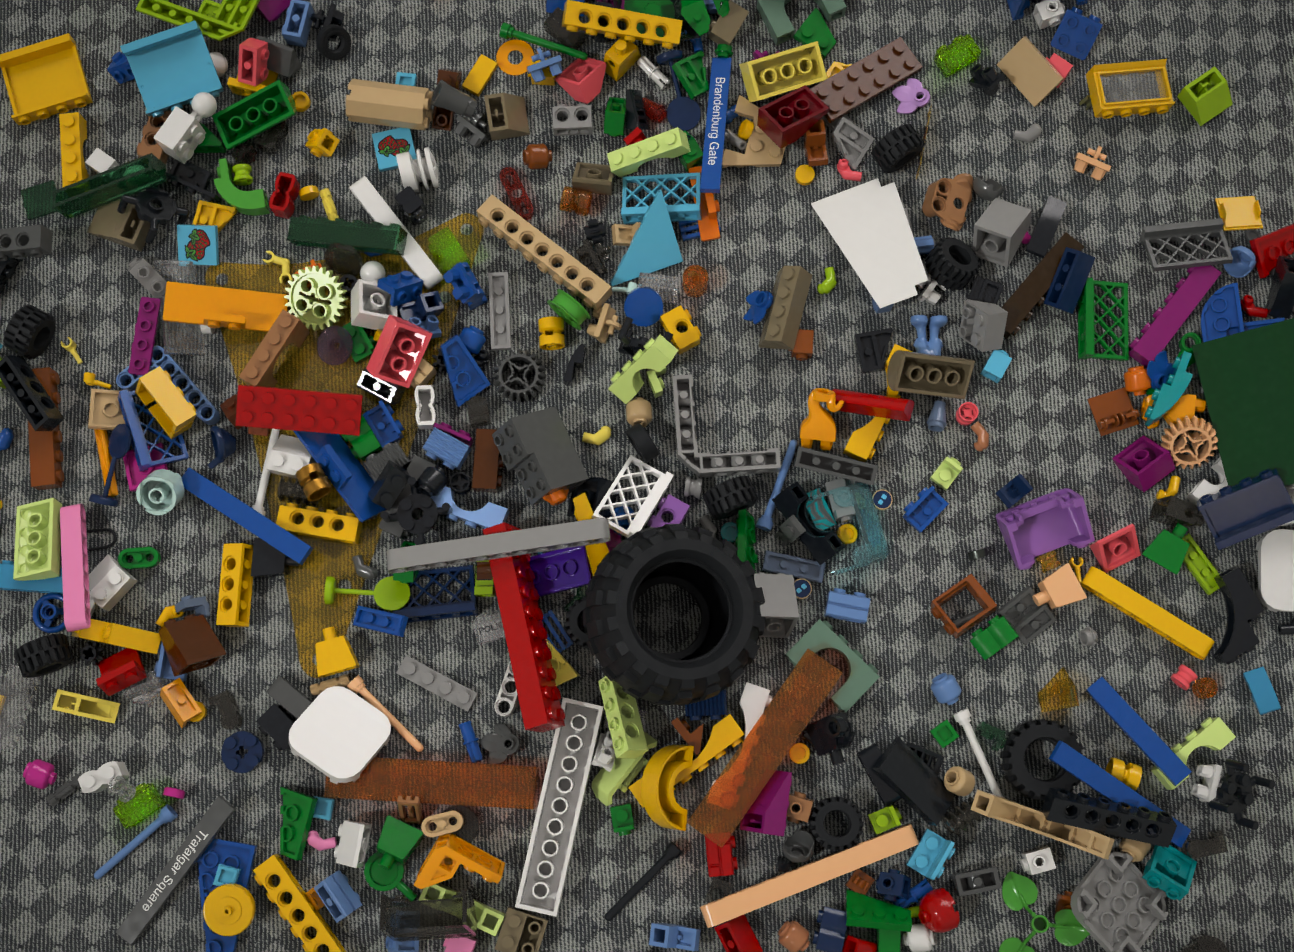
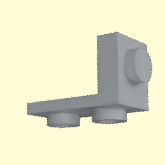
[127,256,167,298]
[825,478,857,523]

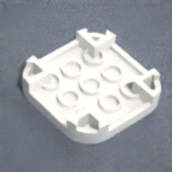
[1255,529,1294,612]
[289,686,391,784]

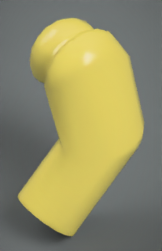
[582,426,611,445]

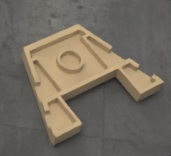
[722,95,785,168]

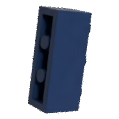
[1043,247,1095,314]

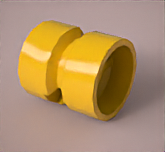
[538,316,565,350]
[1105,757,1142,791]

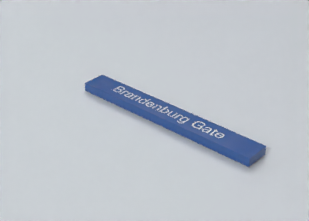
[700,58,732,193]

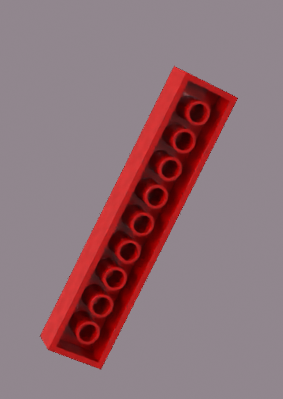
[483,522,565,733]

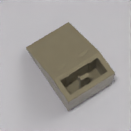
[87,197,150,252]

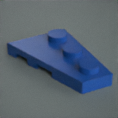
[440,335,490,407]

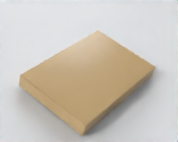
[997,36,1064,107]

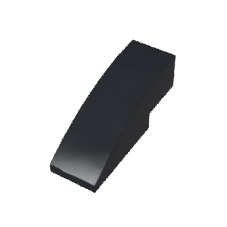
[1025,195,1067,258]

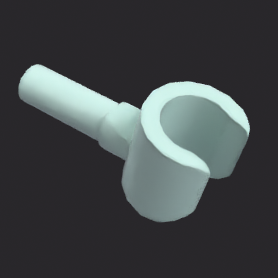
[612,282,639,294]

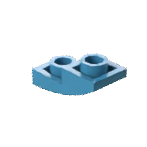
[1243,666,1281,715]

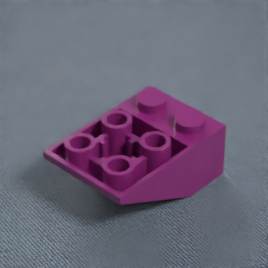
[740,769,792,837]

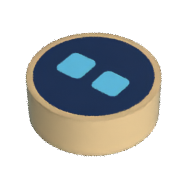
[872,490,893,511]
[794,578,812,600]

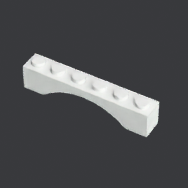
[706,682,772,810]

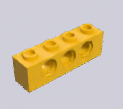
[276,503,363,545]
[216,543,253,627]

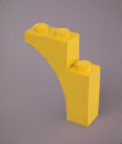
[71,619,161,654]

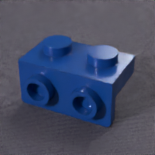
[107,52,135,84]
[377,271,423,307]
[363,400,405,448]
[902,485,949,533]

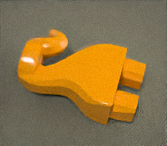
[799,388,844,451]
[1141,394,1206,432]

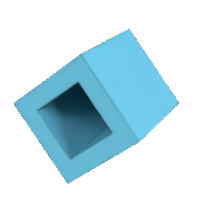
[980,350,1012,383]

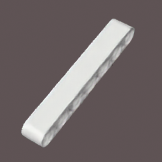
[349,176,444,290]

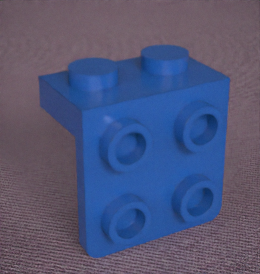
[1051,6,1103,60]

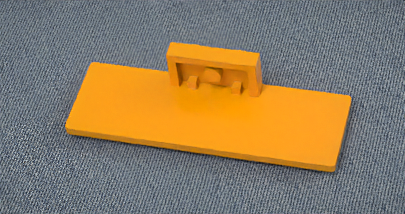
[163,281,288,332]

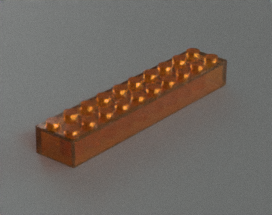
[687,649,843,848]
[324,757,538,809]

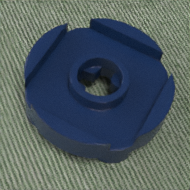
[221,731,264,773]

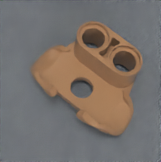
[922,173,973,232]

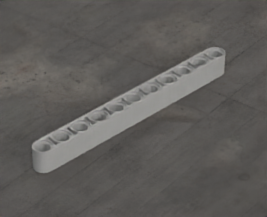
[386,518,611,573]

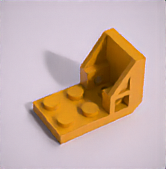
[414,833,505,889]

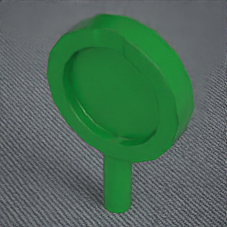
[364,852,417,902]

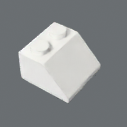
[266,434,316,479]
[89,554,138,611]
[334,820,372,868]

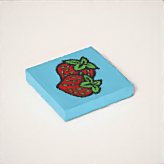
[372,128,417,172]
[177,224,219,266]

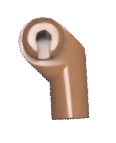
[970,421,989,452]

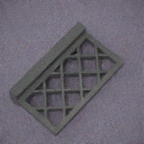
[1140,218,1233,271]

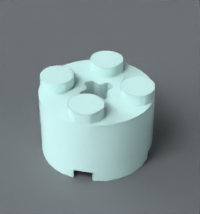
[136,469,184,515]

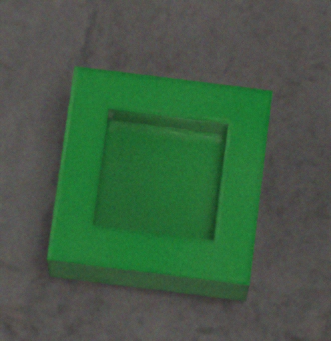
[929,719,959,749]

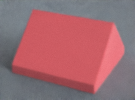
[1090,524,1141,573]

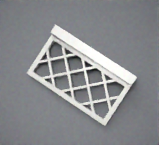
[592,455,674,538]

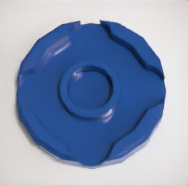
[624,287,663,327]

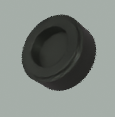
[967,547,989,560]

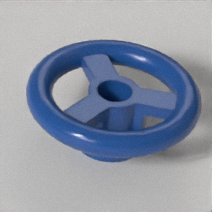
[33,593,66,633]

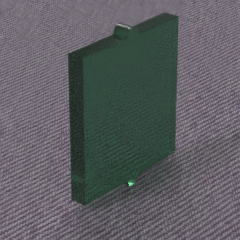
[20,180,62,220]

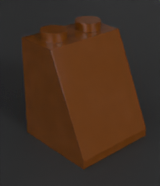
[158,614,226,677]

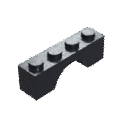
[772,481,846,565]

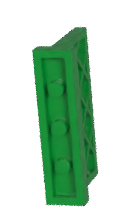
[1078,277,1129,361]

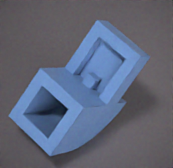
[649,923,701,951]

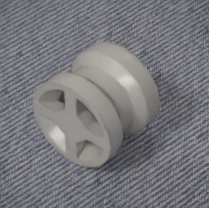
[684,476,702,498]

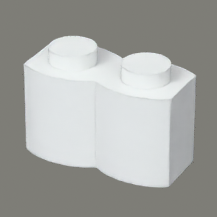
[414,385,436,430]
[78,761,130,793]

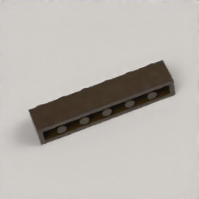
[1001,232,1084,339]

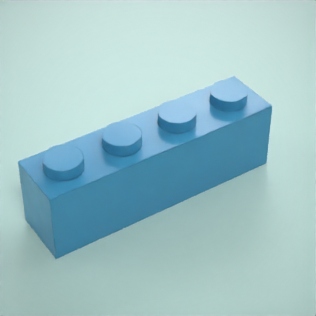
[0,560,63,594]

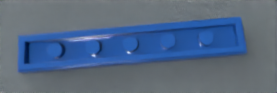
[1086,677,1192,786]

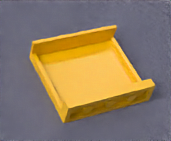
[0,33,93,125]

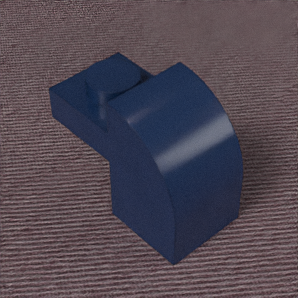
[397,291,444,321]

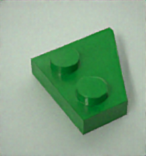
[794,8,836,59]

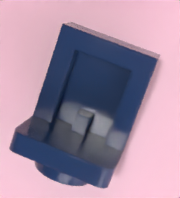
[996,474,1033,509]

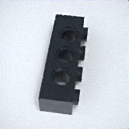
[0,355,64,431]

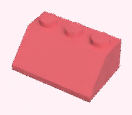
[366,315,433,388]

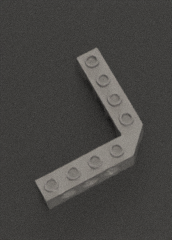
[672,374,781,478]

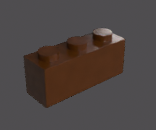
[472,429,504,493]

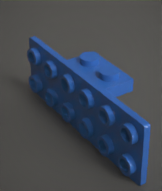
[293,430,387,522]

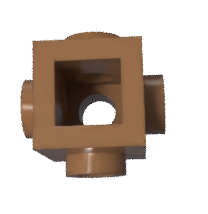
[787,791,814,823]

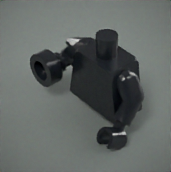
[788,713,855,766]

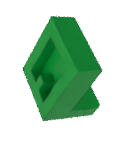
[610,804,635,836]

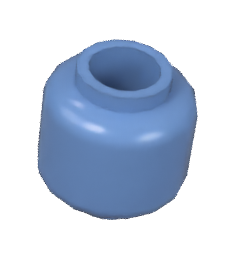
[930,673,962,705]

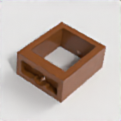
[930,574,997,639]

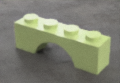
[607,127,691,178]
[608,334,678,404]
[1151,717,1236,790]
[419,883,506,936]

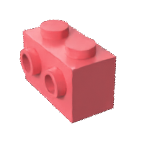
[238,37,270,86]

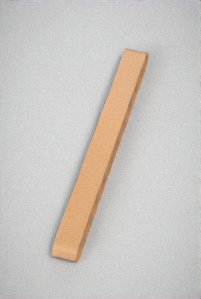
[700,824,919,928]

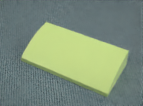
[13,498,62,581]

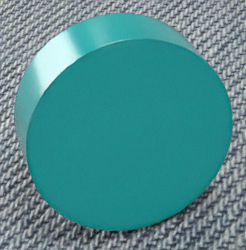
[720,522,738,543]

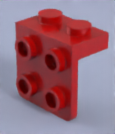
[96,648,147,696]

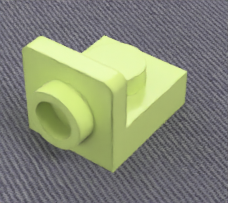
[646,367,666,398]
[930,457,963,491]

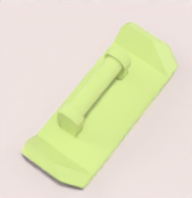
[592,732,657,806]

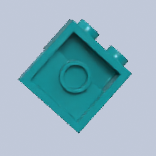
[1142,845,1197,901]

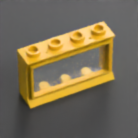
[1086,59,1175,119]

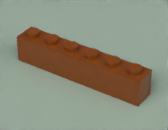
[28,367,64,490]

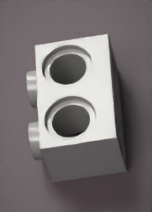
[552,103,593,136]

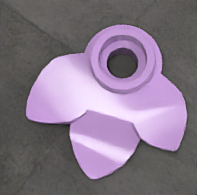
[892,78,930,114]

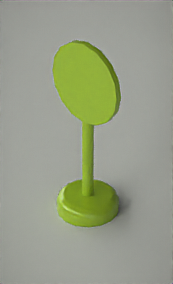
[324,576,411,611]

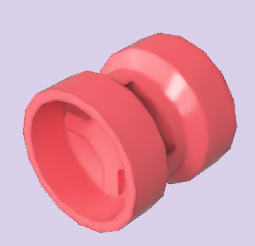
[955,402,979,426]

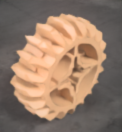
[1160,415,1218,469]

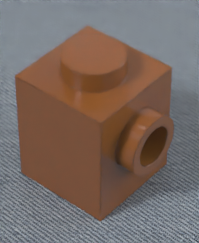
[788,329,814,361]

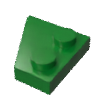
[671,51,709,100]

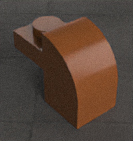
[803,119,828,167]

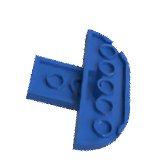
[1200,282,1285,342]

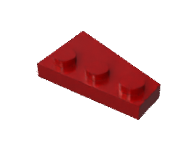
[1250,223,1294,278]

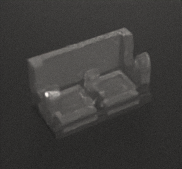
[638,272,679,304]

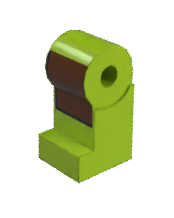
[474,560,495,597]

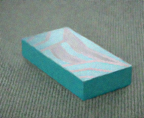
[806,488,837,531]

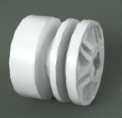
[396,147,439,193]

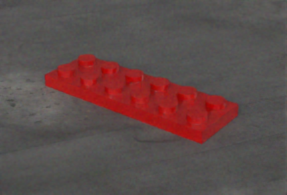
[235,384,363,436]

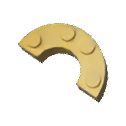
[641,744,694,831]

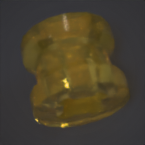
[1036,550,1061,573]

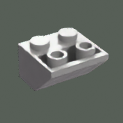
[959,299,1008,352]

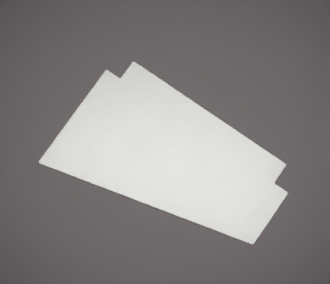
[811,178,928,308]

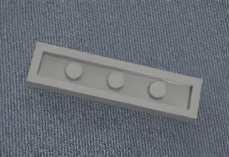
[488,272,512,351]
[396,655,478,712]

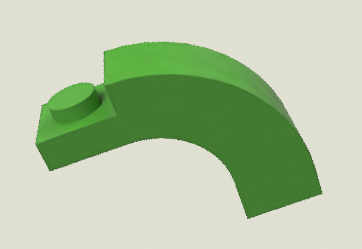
[214,158,270,216]

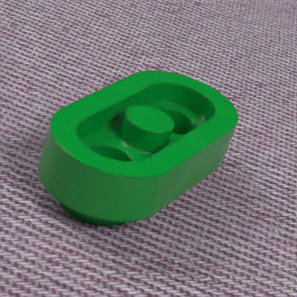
[118,547,161,569]

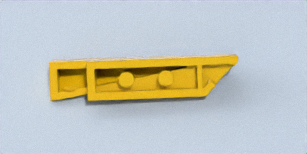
[573,493,609,576]

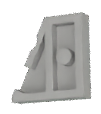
[831,117,875,171]

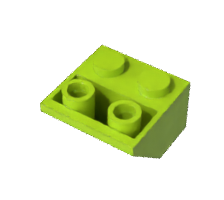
[1177,66,1233,126]

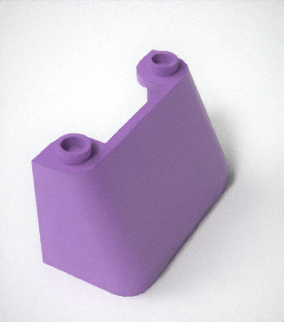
[995,488,1095,570]

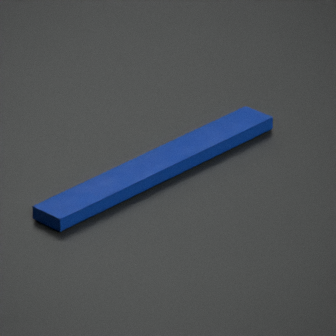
[182,467,314,565]
[1048,740,1191,848]

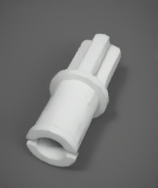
[637,55,671,90]

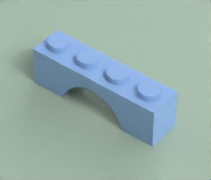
[430,486,509,529]

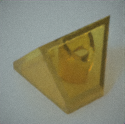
[1037,667,1079,713]

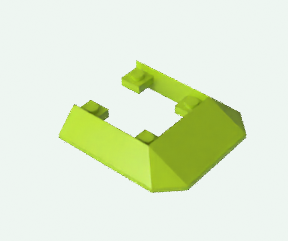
[135,0,260,41]

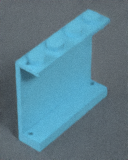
[120,21,224,118]

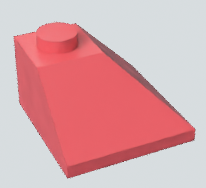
[555,57,607,104]

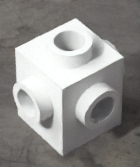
[1033,0,1066,30]

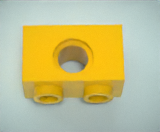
[660,305,702,355]

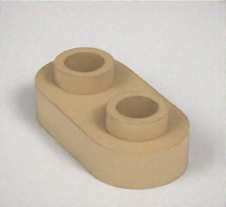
[421,811,464,837]

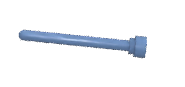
[756,440,798,532]
[94,804,178,879]

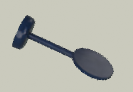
[656,50,701,131]
[89,424,131,507]

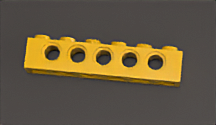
[561,0,683,49]
[253,854,347,952]

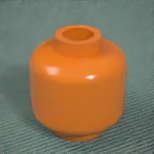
[1123,366,1152,396]

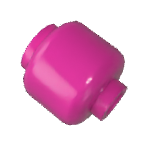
[23,759,57,789]

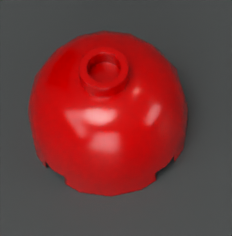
[918,888,960,933]

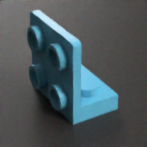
[906,828,955,880]

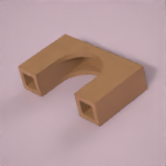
[239,310,310,387]

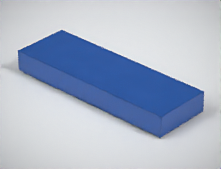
[353,605,409,637]

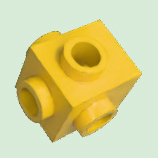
[305,128,340,158]

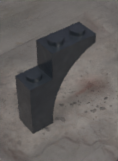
[1213,567,1264,664]

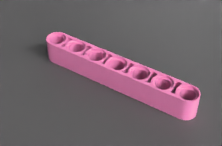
[60,503,91,632]

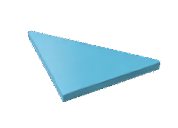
[610,189,683,286]

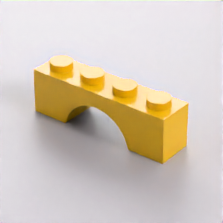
[59,112,90,196]

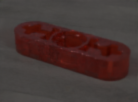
[499,167,534,220]

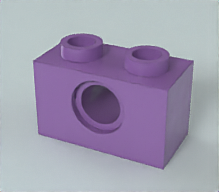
[647,494,690,528]

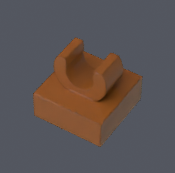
[845,869,875,895]

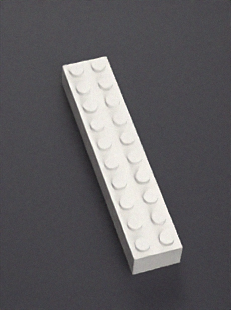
[515,697,604,917]

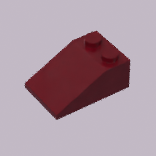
[757,85,830,149]

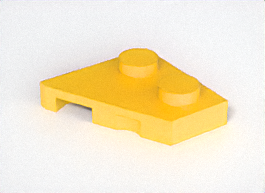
[192,200,237,233]

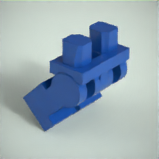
[443,262,488,310]

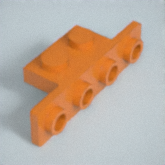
[688,166,720,242]

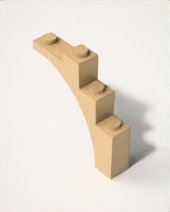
[970,789,1115,860]

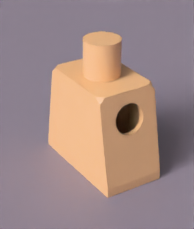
[1032,563,1087,610]

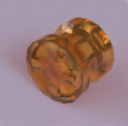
[1192,677,1218,699]

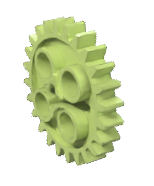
[284,266,348,330]

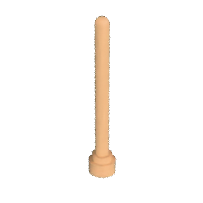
[347,675,424,752]

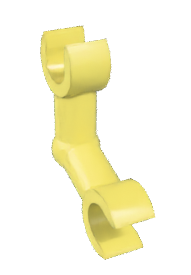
[262,251,294,285]

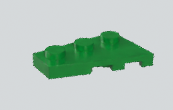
[735,509,758,576]
[280,787,318,860]
[846,889,912,932]

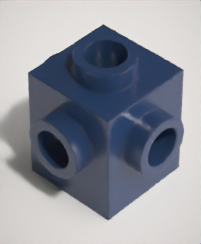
[876,869,911,902]

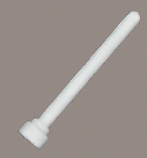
[252,429,280,516]
[953,708,1003,797]

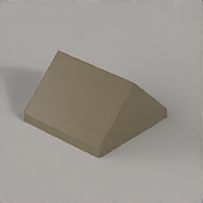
[572,162,615,195]

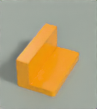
[160,678,202,728]

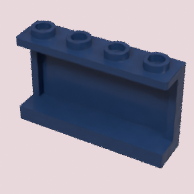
[1197,469,1294,550]

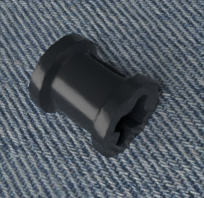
[340,274,357,297]

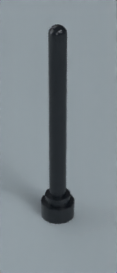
[604,841,683,921]

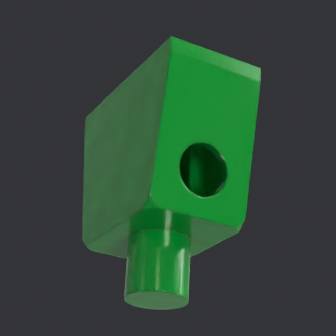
[1141,523,1190,575]
[377,815,424,871]

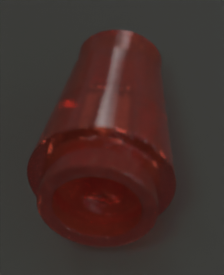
[643,97,667,123]

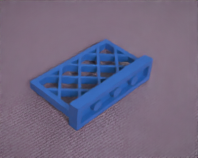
[118,390,189,472]

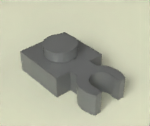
[775,515,806,546]

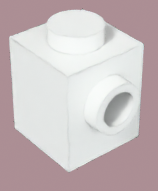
[1020,847,1056,875]

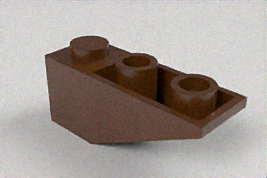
[432,68,462,131]

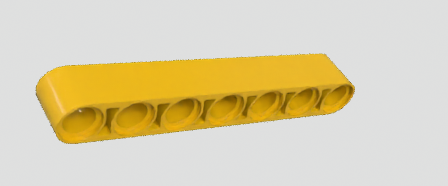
[1080,566,1215,660]

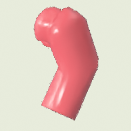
[837,159,862,182]

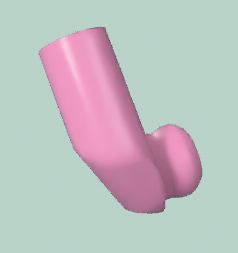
[307,830,337,851]

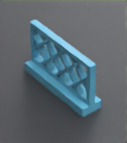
[621,172,701,224]

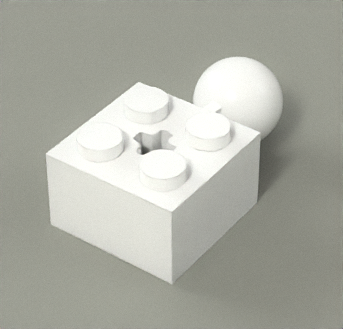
[154,92,217,164]
[351,261,397,331]

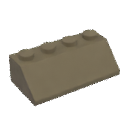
[758,266,812,350]

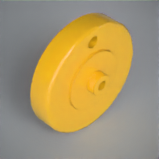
[203,883,256,936]

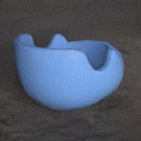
[1223,246,1256,278]

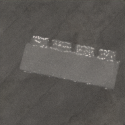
[0,664,42,750]

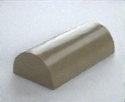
[887,350,975,399]

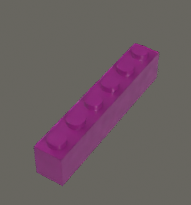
[1129,265,1222,368]

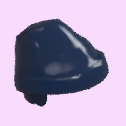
[208,426,236,469]

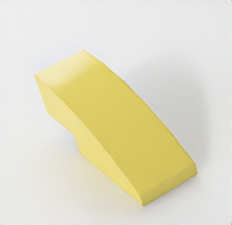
[52,689,120,724]

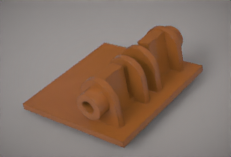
[1087,387,1140,437]

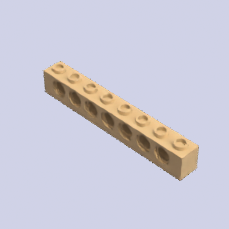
[477,195,612,311]

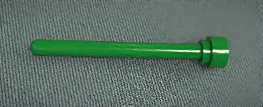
[500,22,588,60]

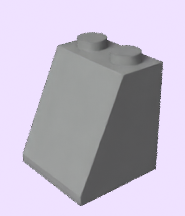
[972,198,1032,268]
[752,572,799,638]

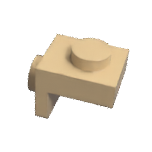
[611,222,641,246]

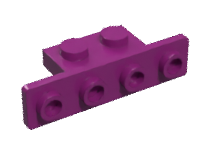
[128,297,161,376]

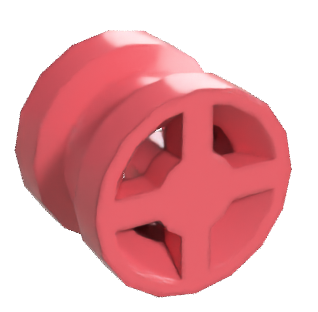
[1170,664,1198,691]

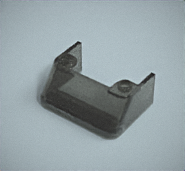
[380,889,477,941]

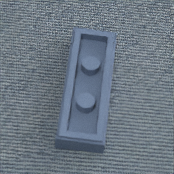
[762,550,826,583]

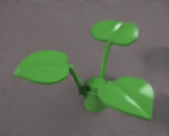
[999,871,1090,952]

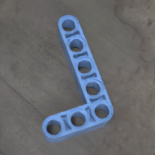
[116,345,220,425]

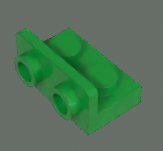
[337,322,377,364]

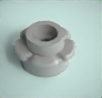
[1079,627,1098,647]

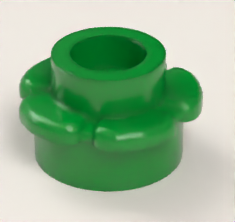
[714,44,733,58]

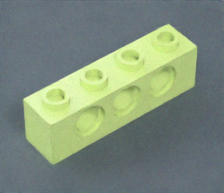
[598,676,648,759]

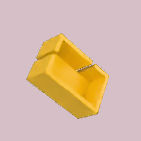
[135,366,197,440]

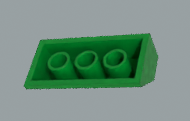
[212,80,296,150]

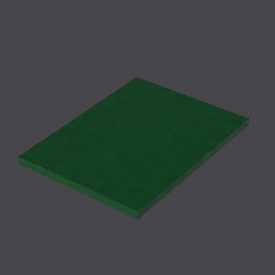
[1192,318,1294,487]

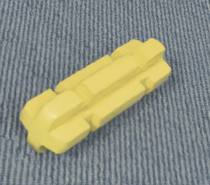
[319,188,340,226]

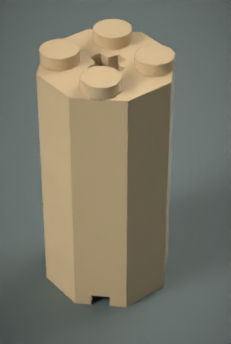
[346,79,434,131]

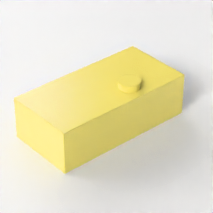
[739,41,827,102]

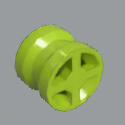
[232,164,253,186]

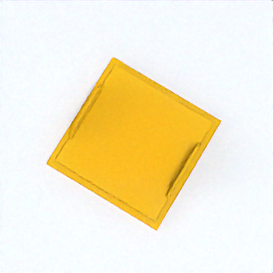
[1215,196,1263,231]

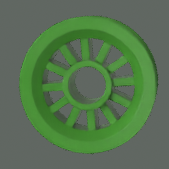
[547,289,591,330]

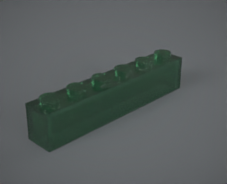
[53,153,166,219]
[287,215,408,256]

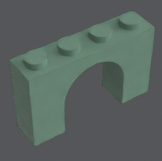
[756,0,847,46]
[784,619,880,713]

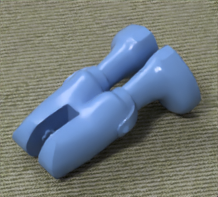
[910,315,948,356]

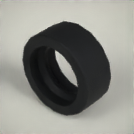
[626,423,659,463]

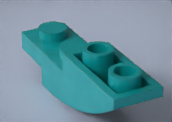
[1144,351,1193,426]

